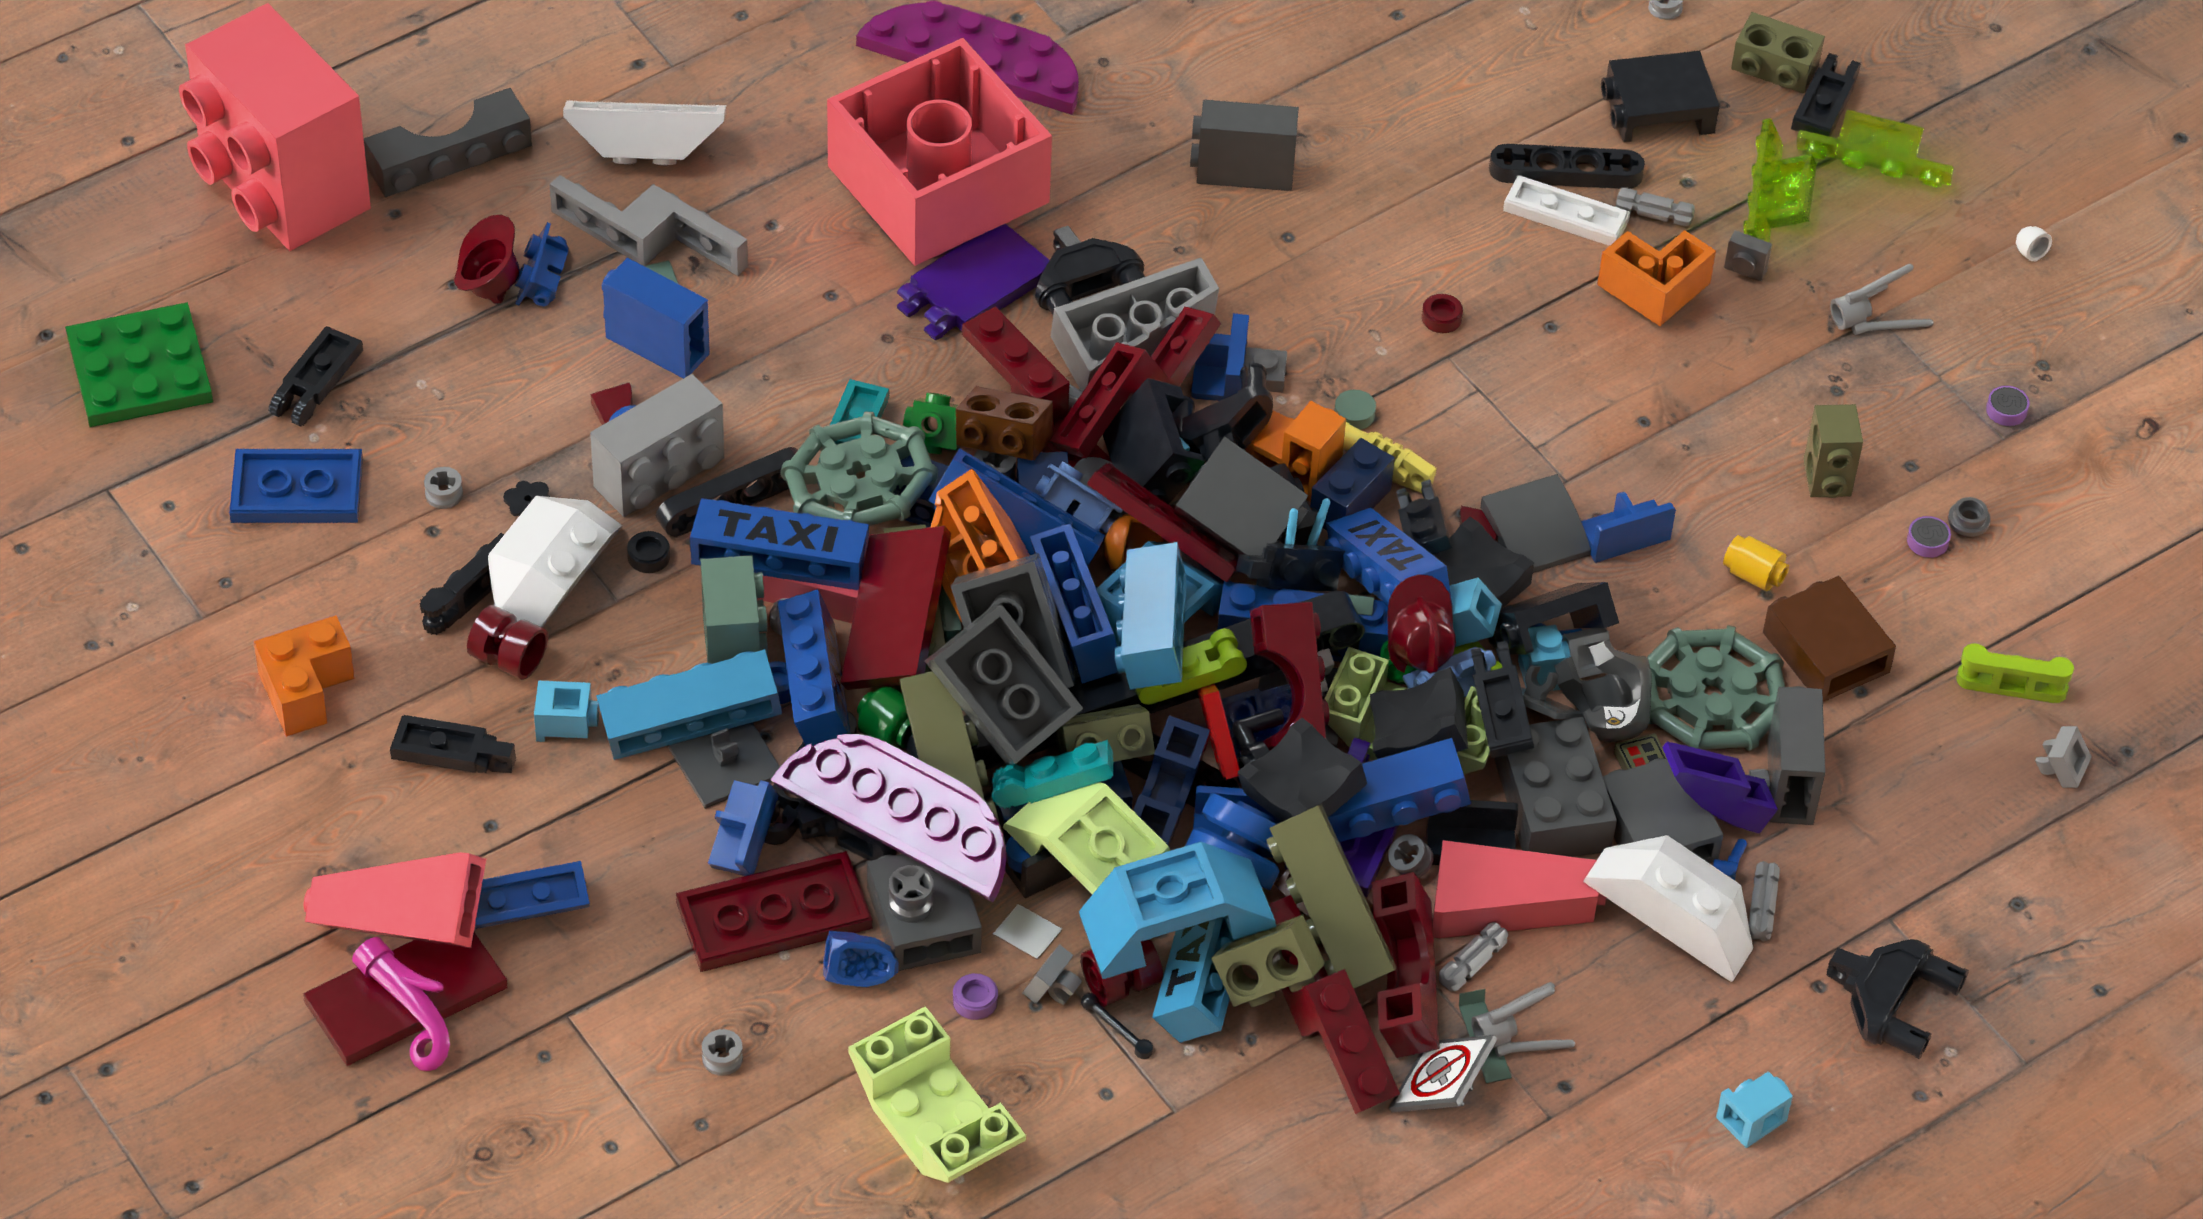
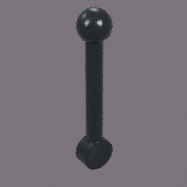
[1081,993,1153,1059]

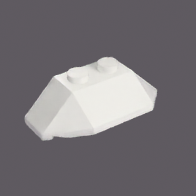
[563,101,726,165]
[488,496,622,627]
[1583,835,1753,982]

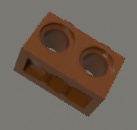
[956,386,1053,461]

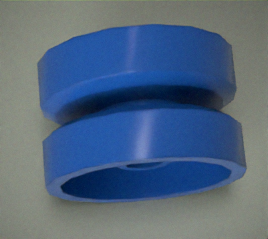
[1184,792,1280,891]

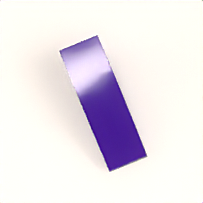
[1662,741,1778,834]

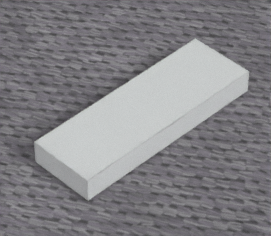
[1503,175,1630,246]

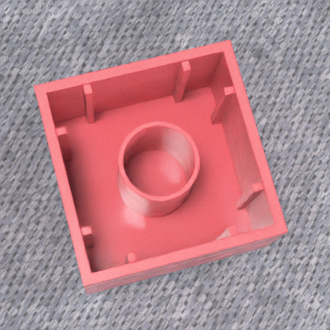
[179,3,371,251]
[827,38,1052,266]

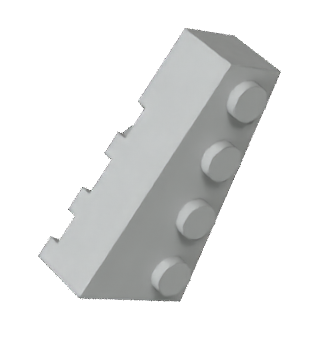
[1051,258,1219,392]

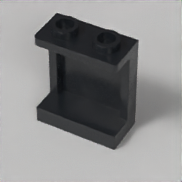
[1601,50,1720,142]
[1103,378,1205,504]
[1487,582,1619,655]

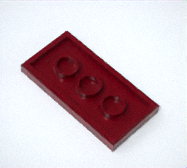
[1087,463,1238,582]
[840,526,951,690]
[676,851,873,972]
[303,932,508,1066]

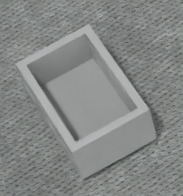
[590,374,724,517]

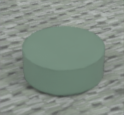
[1334,390,1376,430]

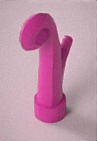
[352,937,450,1071]

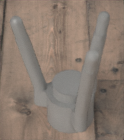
[1830,264,1933,335]
[1471,982,1575,1057]

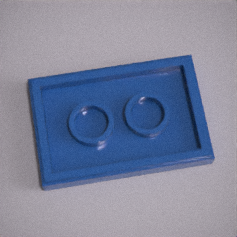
[229,449,363,523]

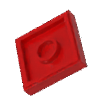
[1197,684,1240,779]

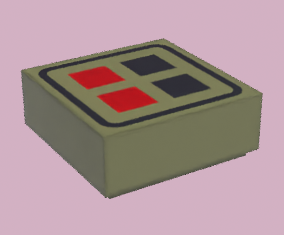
[1614,733,1667,770]

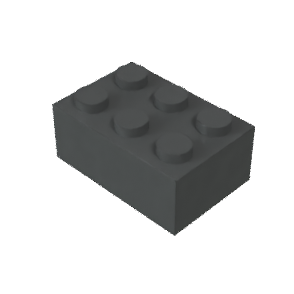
[951,553,1078,688]
[925,604,1083,764]
[1494,717,1617,857]

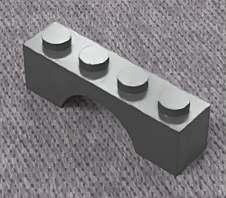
[363,88,532,198]

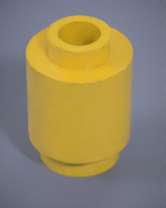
[1723,535,1789,591]

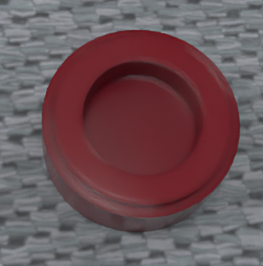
[1422,294,1463,333]

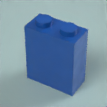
[602,258,710,379]

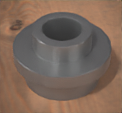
[1948,497,1990,537]

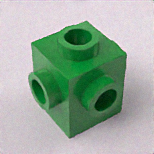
[903,392,962,454]

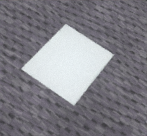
[993,904,1062,959]

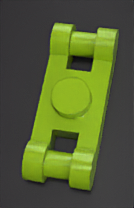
[1135,628,1247,704]
[1956,643,2074,703]

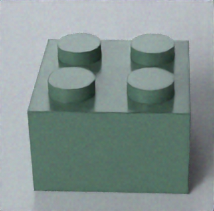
[700,555,768,664]

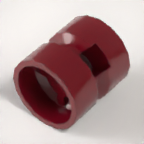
[467,605,548,680]
[1080,939,1163,1006]

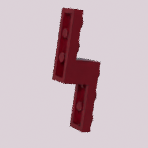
[962,306,1112,467]
[1050,306,1221,459]
[1269,895,1400,1114]

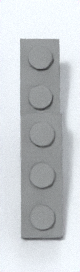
[549,175,748,276]

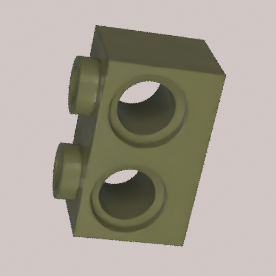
[1731,12,1825,93]
[1803,404,1863,498]
[1056,704,1155,762]
[1211,915,1325,1007]

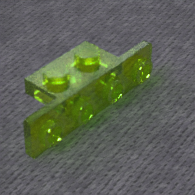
[1796,110,1954,187]
[1743,118,1817,242]

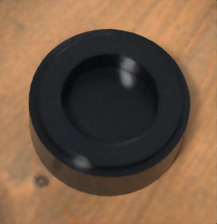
[627,531,670,573]

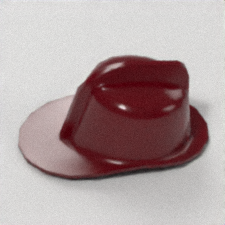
[454,214,520,304]
[1387,574,1456,673]

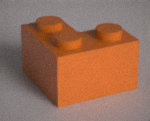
[1597,230,1716,326]
[1245,400,1346,502]
[254,615,355,737]

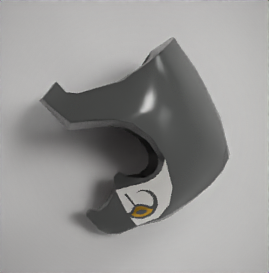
[1554,640,1652,743]

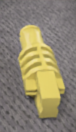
[1343,422,1436,493]

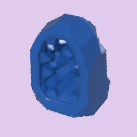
[823,931,899,987]

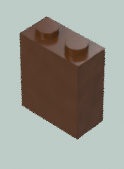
[1763,576,1896,702]

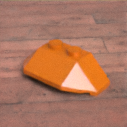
[931,469,1030,622]

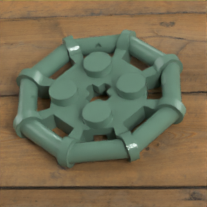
[781,412,938,526]
[1647,625,1785,751]

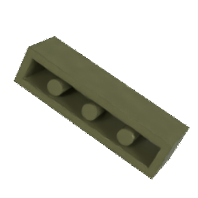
[900,671,999,822]
[1266,804,1397,989]

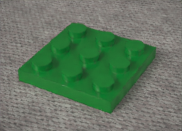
[65,302,213,427]

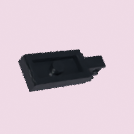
[1236,543,1345,592]
[390,715,516,773]

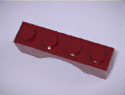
[1250,602,1329,751]
[1372,872,1440,1058]

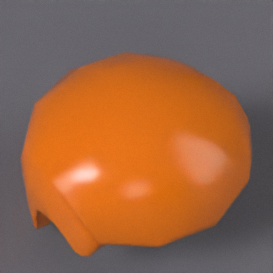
[1104,514,1164,572]

